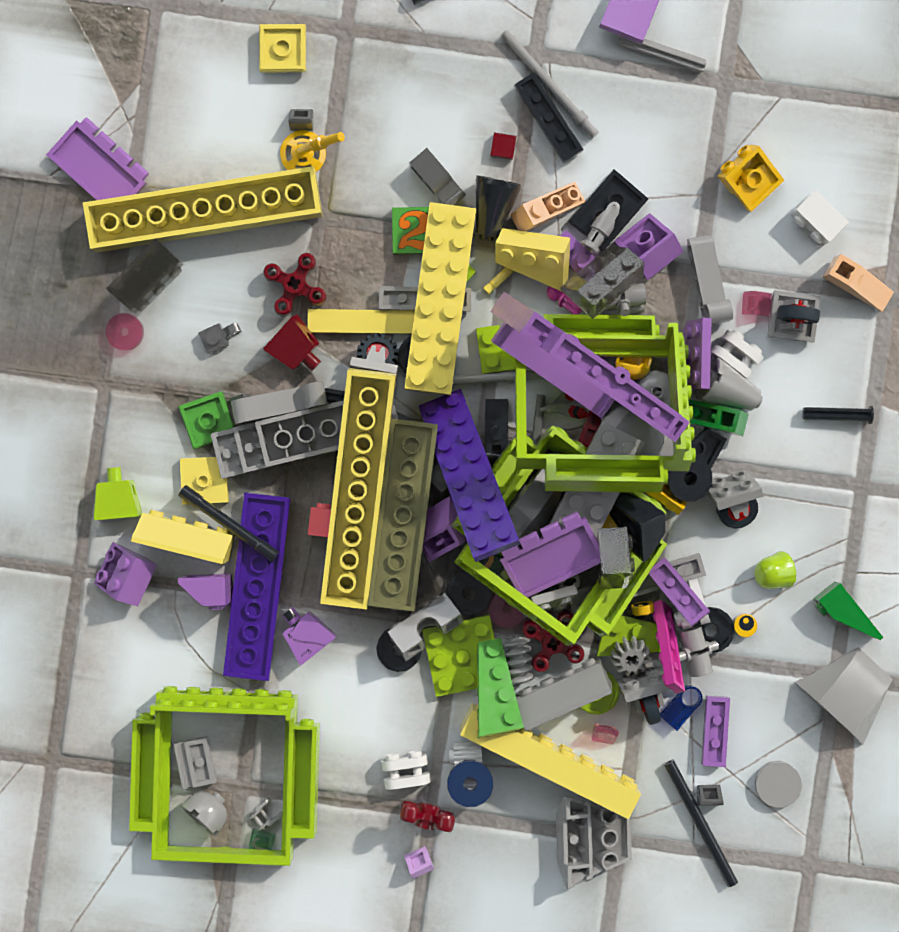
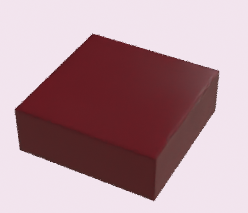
[490,132,517,160]

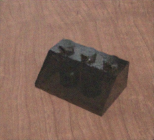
[106,239,184,313]
[560,245,645,319]

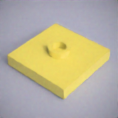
[259,24,306,73]
[180,457,229,505]

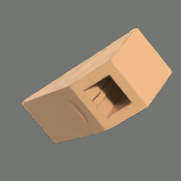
[510,182,585,232]
[822,254,894,312]

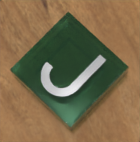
[248,828,276,850]

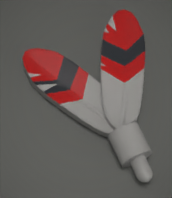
[540,392,588,419]

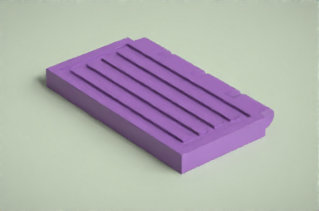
[46,117,149,200]
[500,511,607,597]

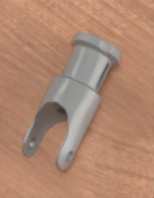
[580,202,620,254]

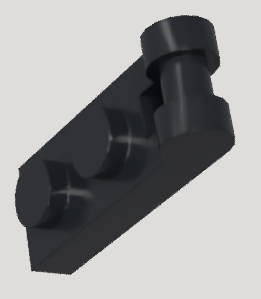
[485,399,508,463]

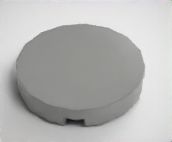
[755,761,802,808]

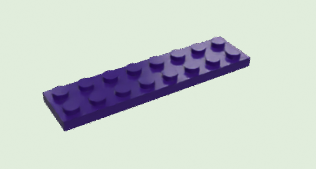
[418,389,521,562]
[223,492,291,681]

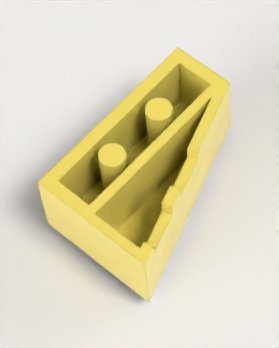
[495,228,570,292]

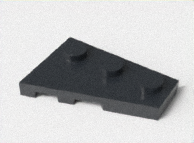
[684,428,727,485]

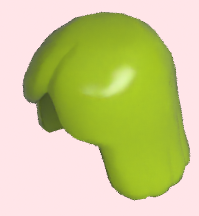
[754,551,797,589]

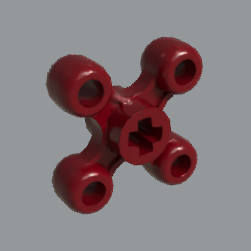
[263,253,327,316]
[522,610,585,672]
[400,801,455,833]

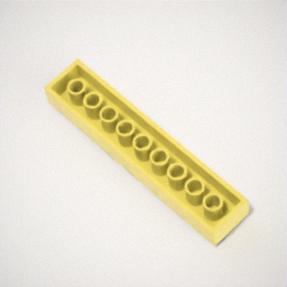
[83,166,323,253]
[320,368,396,609]

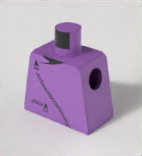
[282,607,337,665]

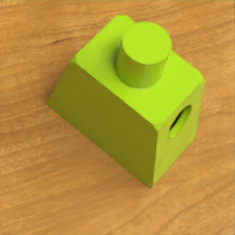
[94,467,142,521]

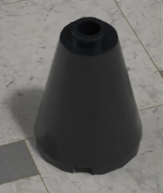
[475,175,521,241]

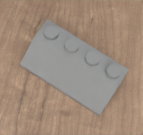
[516,658,612,731]

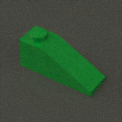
[688,399,749,437]
[813,581,884,640]

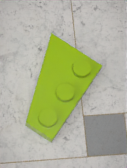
[596,615,661,657]

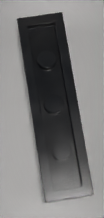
[514,72,584,164]

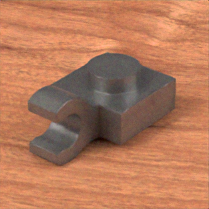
[198,322,242,354]

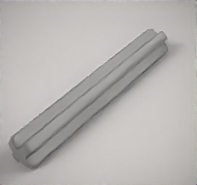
[618,36,707,72]

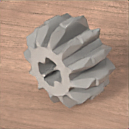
[611,636,650,676]

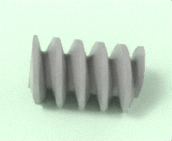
[502,635,533,684]

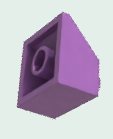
[614,213,684,280]
[178,574,232,610]

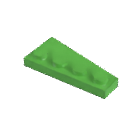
[477,638,524,739]

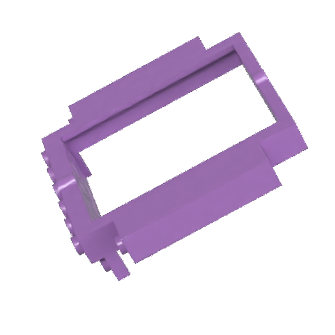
[490,292,690,442]

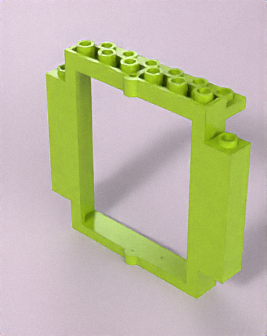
[515,314,696,493]
[451,425,667,646]
[129,686,320,866]

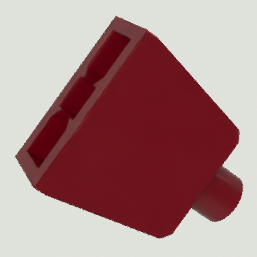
[263,314,322,371]

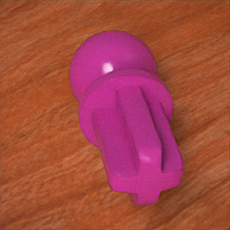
[546,286,584,314]

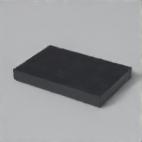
[569,169,649,252]

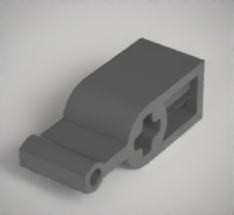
[409,148,466,205]

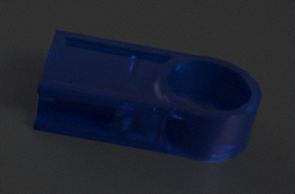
[660,685,703,731]

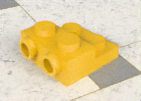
[718,144,785,212]

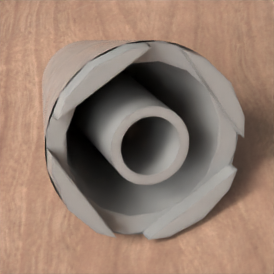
[695,358,763,411]

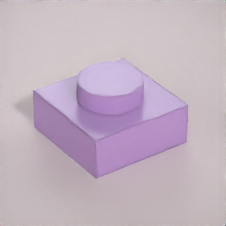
[404,846,434,879]

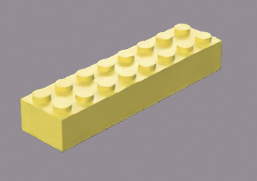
[405,202,476,396]
[460,703,641,819]

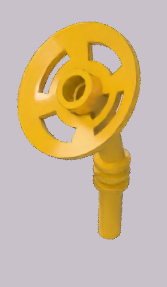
[280,130,345,172]

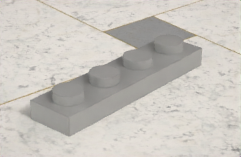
[379,286,471,312]

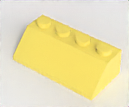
[131,509,235,564]

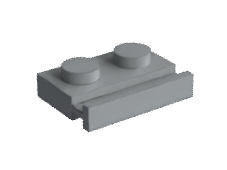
[174,736,217,790]

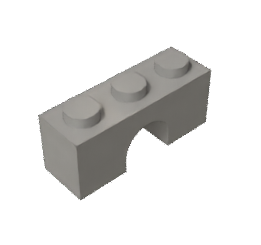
[388,593,463,661]

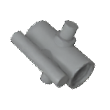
[597,278,646,316]
[677,626,719,677]

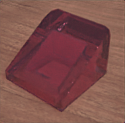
[742,291,772,316]
[591,723,619,744]

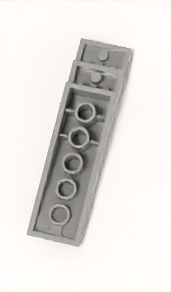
[211,399,398,479]

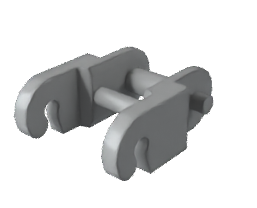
[248,797,282,831]

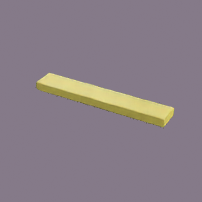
[308,309,415,334]

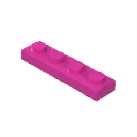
[653,599,685,694]

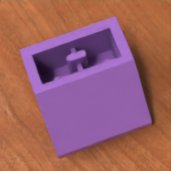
[422,496,467,562]
[94,542,157,607]

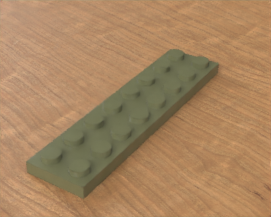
[368,419,438,611]

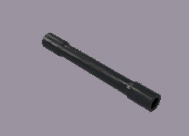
[178,485,280,563]

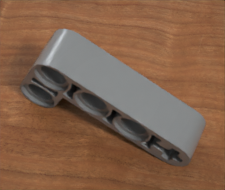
[687,234,733,325]
[230,381,328,424]

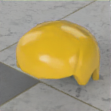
[615,357,652,380]

